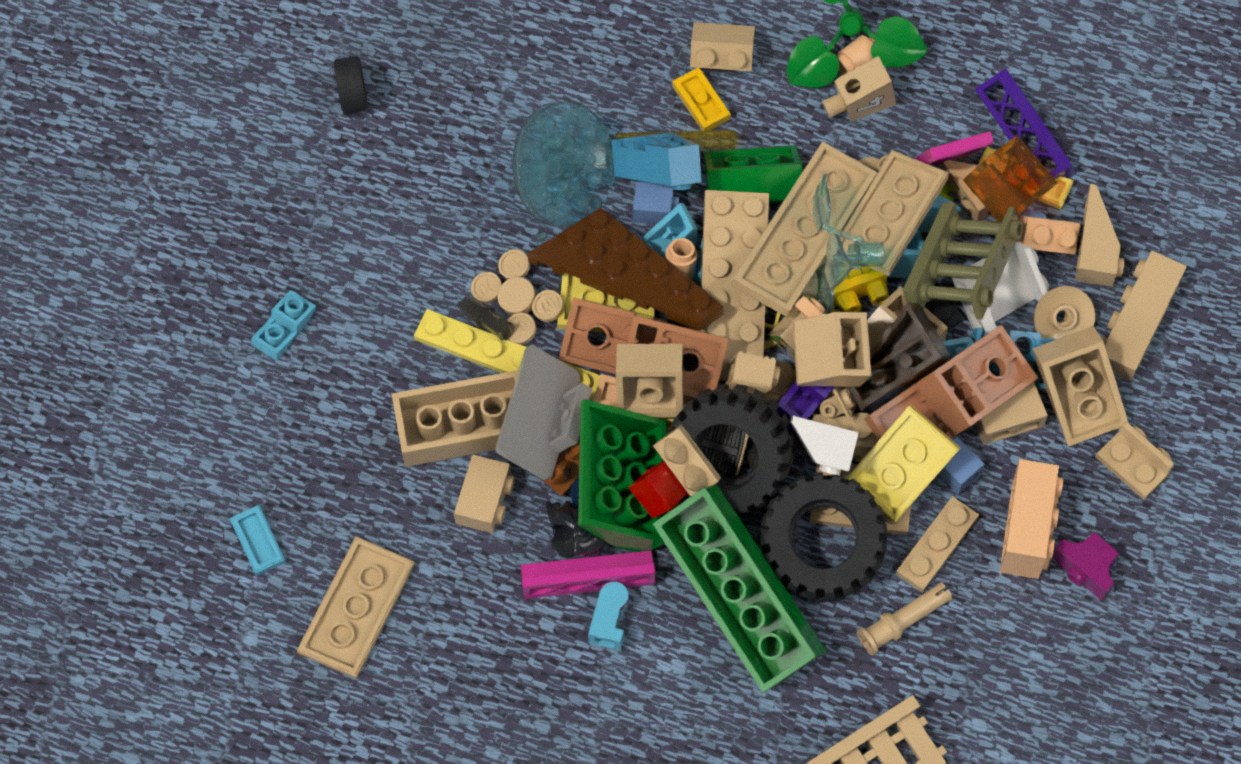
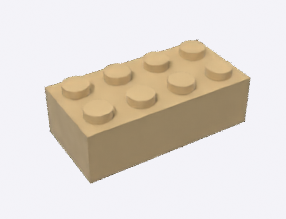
[391,370,519,467]

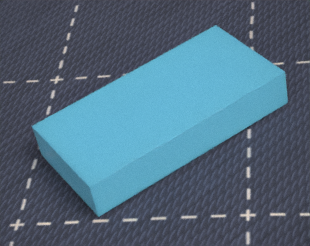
[229,505,286,576]

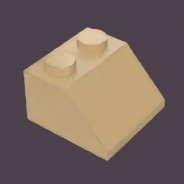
[616,344,683,417]

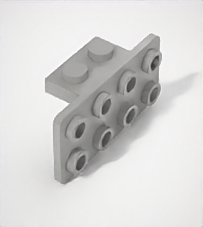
[496,345,592,480]

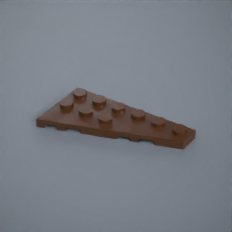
[527,208,724,331]

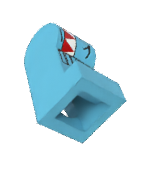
[588,582,629,650]

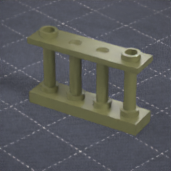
[902,202,1023,320]

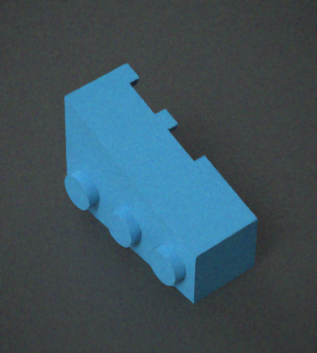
[612,132,702,190]

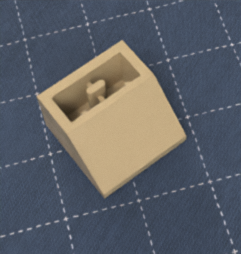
[793,312,871,387]

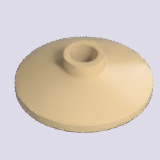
[1034,286,1095,340]

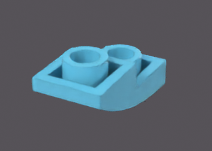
[251,290,316,361]

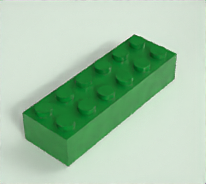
[653,484,827,693]

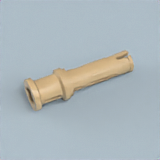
[857,582,952,656]

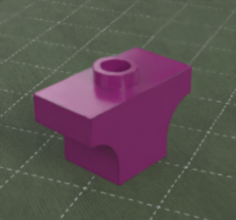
[1052,532,1119,601]

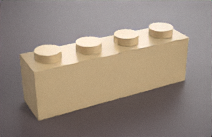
[1101,250,1187,382]

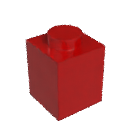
[628,461,688,519]

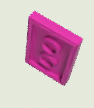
[913,131,994,166]

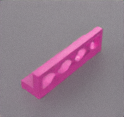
[521,551,655,599]

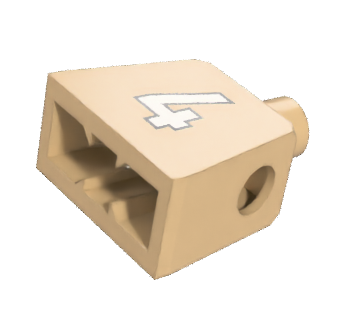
[822,56,896,122]

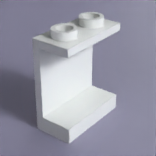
[951,241,1049,333]

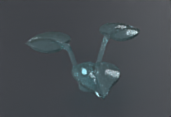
[812,173,885,314]

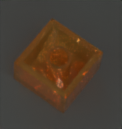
[963,135,1058,222]

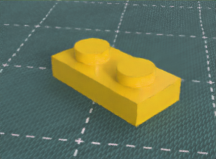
[672,68,731,133]

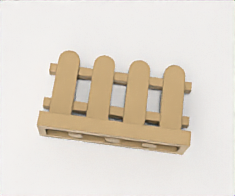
[806,695,947,764]

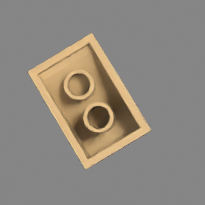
[1032,326,1129,447]

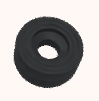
[334,56,368,114]

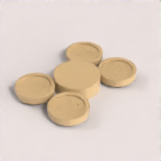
[471,249,564,345]

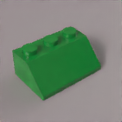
[704,145,802,205]

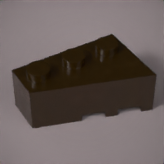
[848,302,952,410]

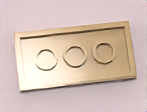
[832,150,948,276]
[297,536,415,679]

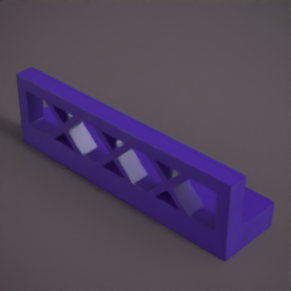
[975,68,1077,188]

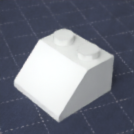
[790,416,859,476]

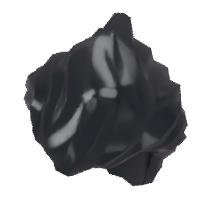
[546,501,604,558]

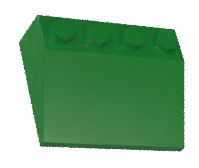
[578,399,666,552]

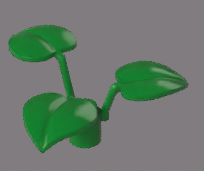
[787,0,927,88]

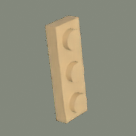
[896,496,979,593]

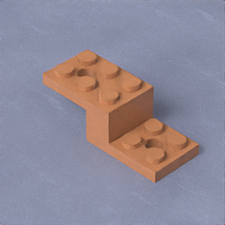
[558,297,729,398]
[864,325,1038,441]

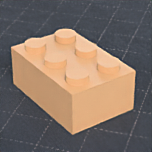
[999,459,1063,579]

